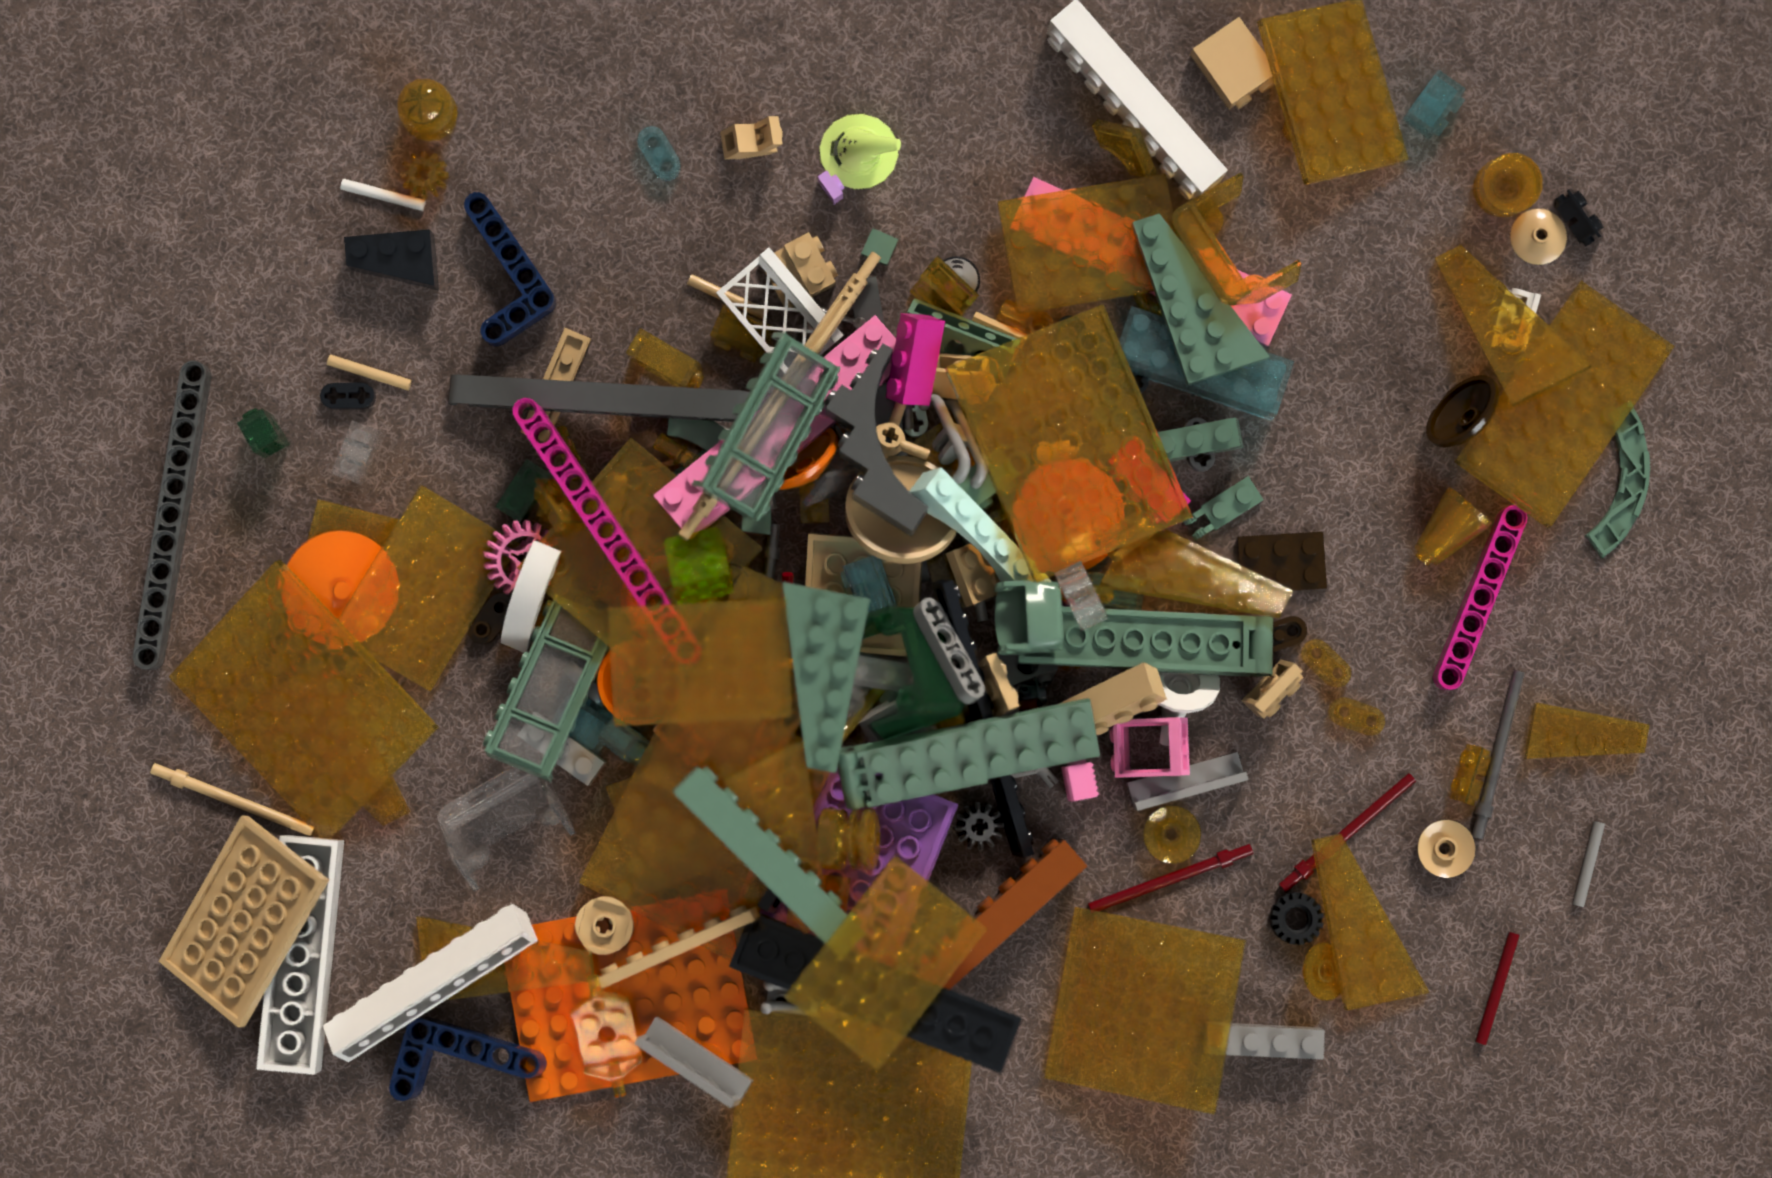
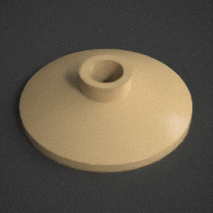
[1510,209,1567,265]
[1417,820,1475,878]

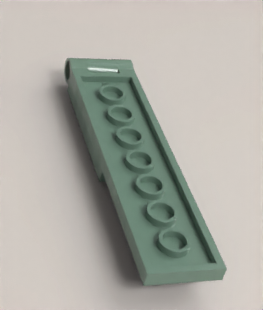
[1017,606,1273,677]
[837,698,1100,809]

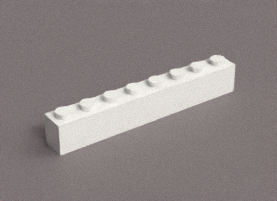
[323,904,538,1062]

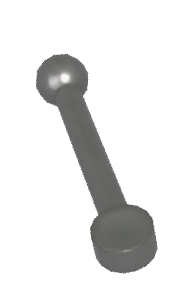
[821,307,866,329]

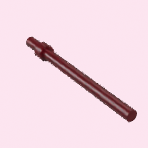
[1278,773,1416,893]
[1088,843,1254,914]

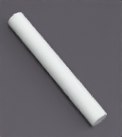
[340,179,426,211]

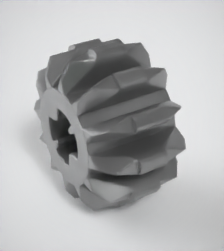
[955,802,1004,851]

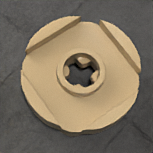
[575,896,634,955]

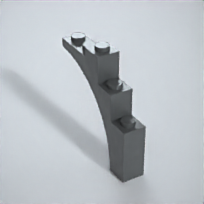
[825,343,928,537]

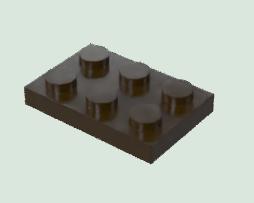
[1237,532,1327,594]

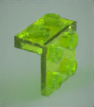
[664,527,735,605]

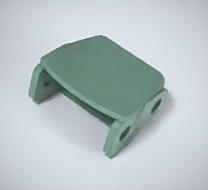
[994,580,1064,656]

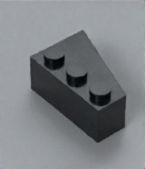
[344,229,439,291]

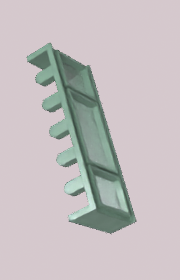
[692,332,841,521]
[483,593,621,782]

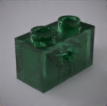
[237,408,290,459]
[495,459,554,524]

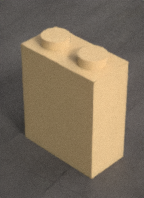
[1190,17,1278,109]

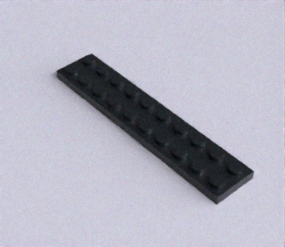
[729,916,1023,1074]

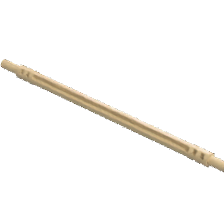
[678,252,881,540]

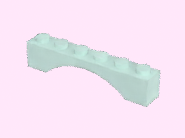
[909,468,1052,582]

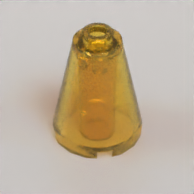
[1414,486,1493,566]

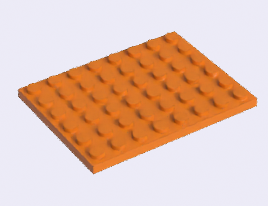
[505,888,758,1102]

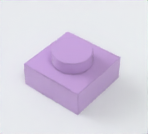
[817,170,844,204]

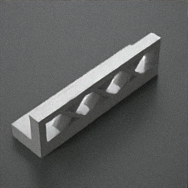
[1127,752,1249,811]
[634,1017,754,1108]

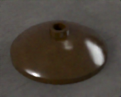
[1426,375,1499,448]

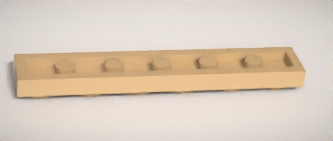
[594,905,760,990]

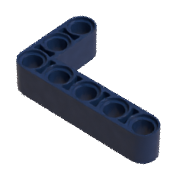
[464,192,556,347]
[389,1017,547,1101]

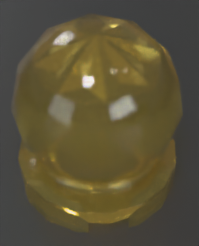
[397,79,458,141]

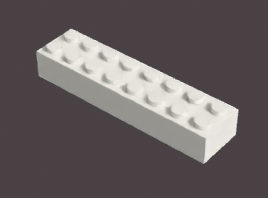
[1047,0,1228,203]
[257,835,344,1075]

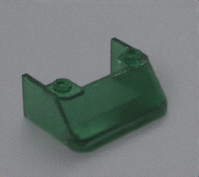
[862,606,964,740]

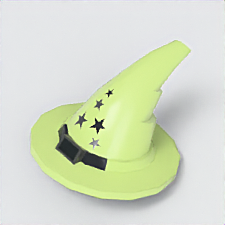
[820,114,901,189]

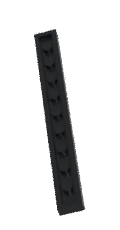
[931,579,1034,858]

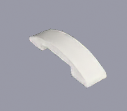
[501,541,561,653]

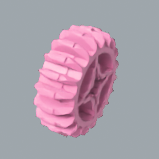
[483,520,561,595]

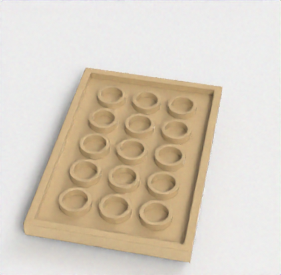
[159,816,329,1027]

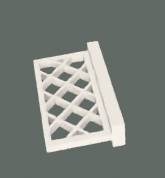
[716,247,844,374]

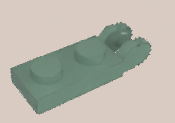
[1182,476,1264,541]

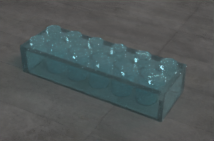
[1110,306,1294,421]

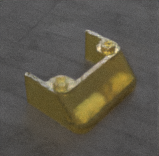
[1172,172,1302,305]

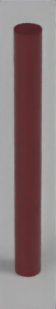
[1475,932,1520,1045]

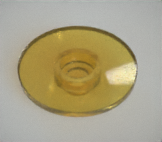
[1143,806,1201,864]
[1303,942,1347,1001]

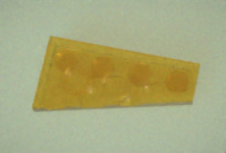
[1524,703,1650,759]

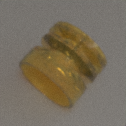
[1473,153,1543,217]
[817,808,881,870]

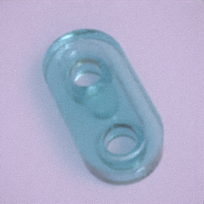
[637,126,681,181]

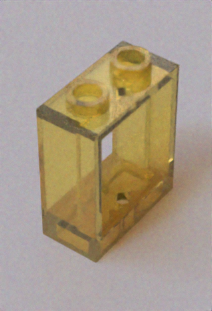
[626,328,705,388]

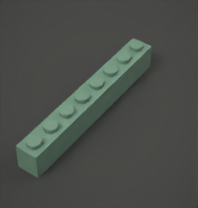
[672,765,866,959]

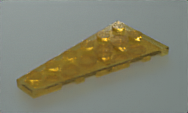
[1435,245,1592,407]
[1100,516,1293,618]

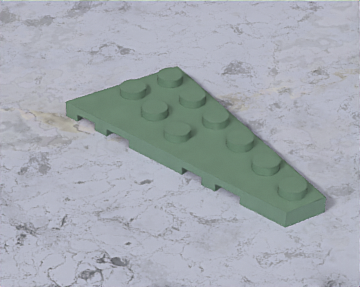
[1131,213,1270,385]
[782,582,870,773]

